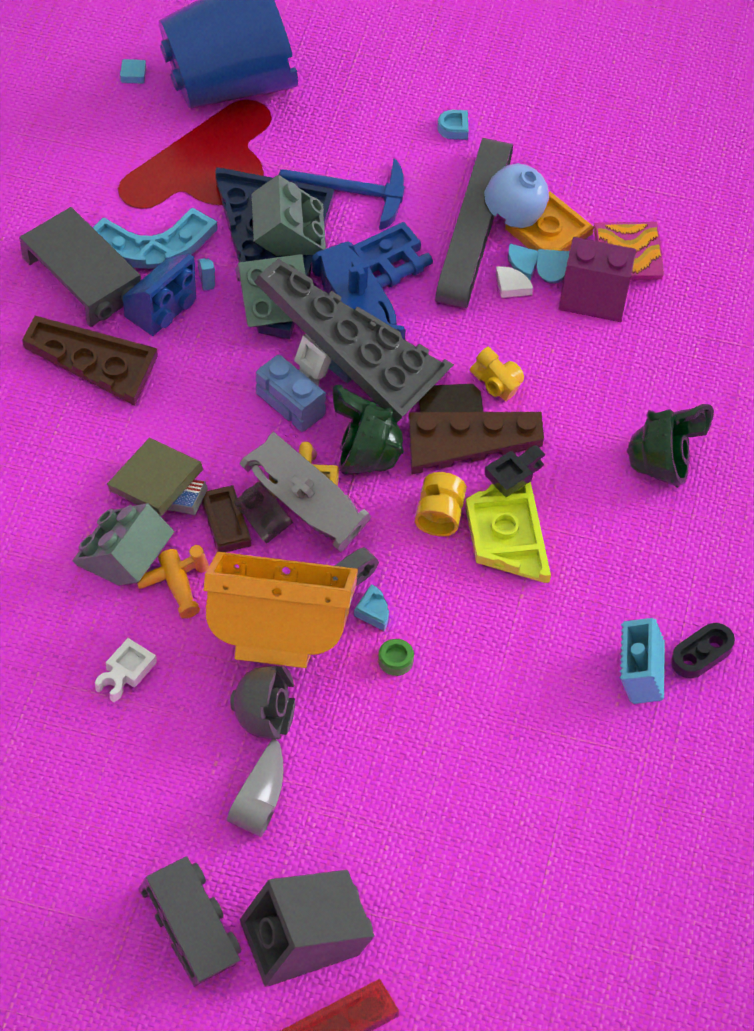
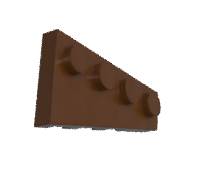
[22,316,158,406]
[408,412,544,475]

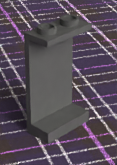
[19,207,141,327]

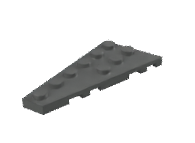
[254,259,454,423]

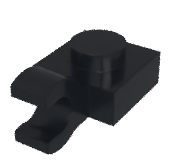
[484,445,545,497]

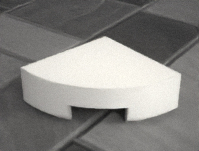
[496,266,533,298]

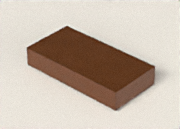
[202,485,251,552]

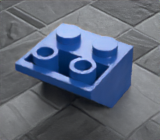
[123,254,196,336]

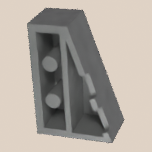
[139,856,241,987]

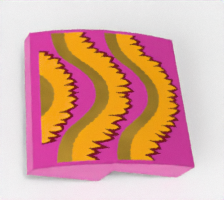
[594,222,664,280]

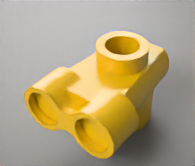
[469,346,524,401]

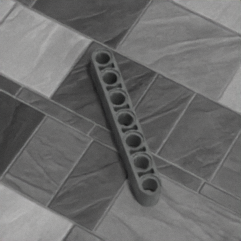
[435,138,513,308]

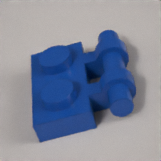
[353,221,433,288]

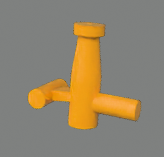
[137,545,209,618]

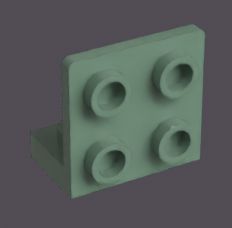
[235,254,305,327]

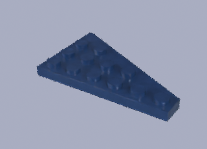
[215,167,334,339]

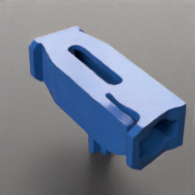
[312,241,406,340]

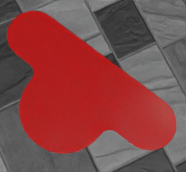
[118,99,272,209]

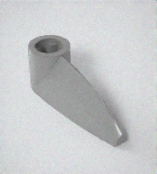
[227,739,284,837]

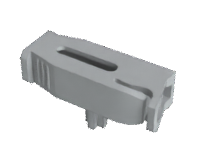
[240,431,371,552]

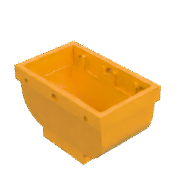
[203,552,358,668]

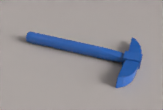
[279,158,405,230]

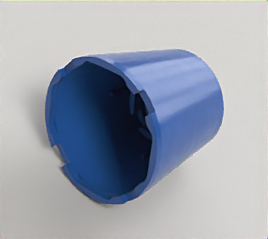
[158,0,298,108]

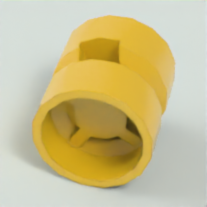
[415,472,467,537]

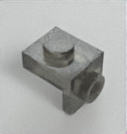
[234,482,293,544]

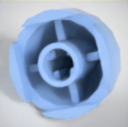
[484,163,549,228]

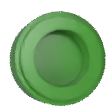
[378,639,414,676]

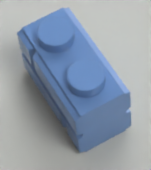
[256,355,326,432]

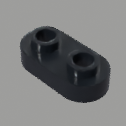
[671,623,735,678]

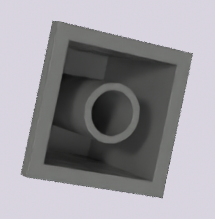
[239,870,375,987]

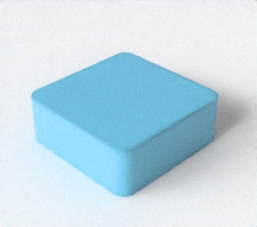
[120,59,146,84]

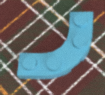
[93,207,217,269]

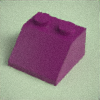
[559,237,636,322]

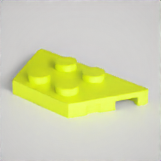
[465,482,551,583]

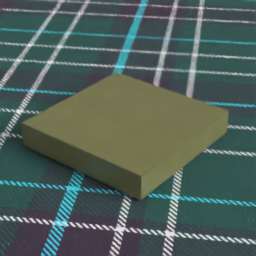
[107,437,203,516]

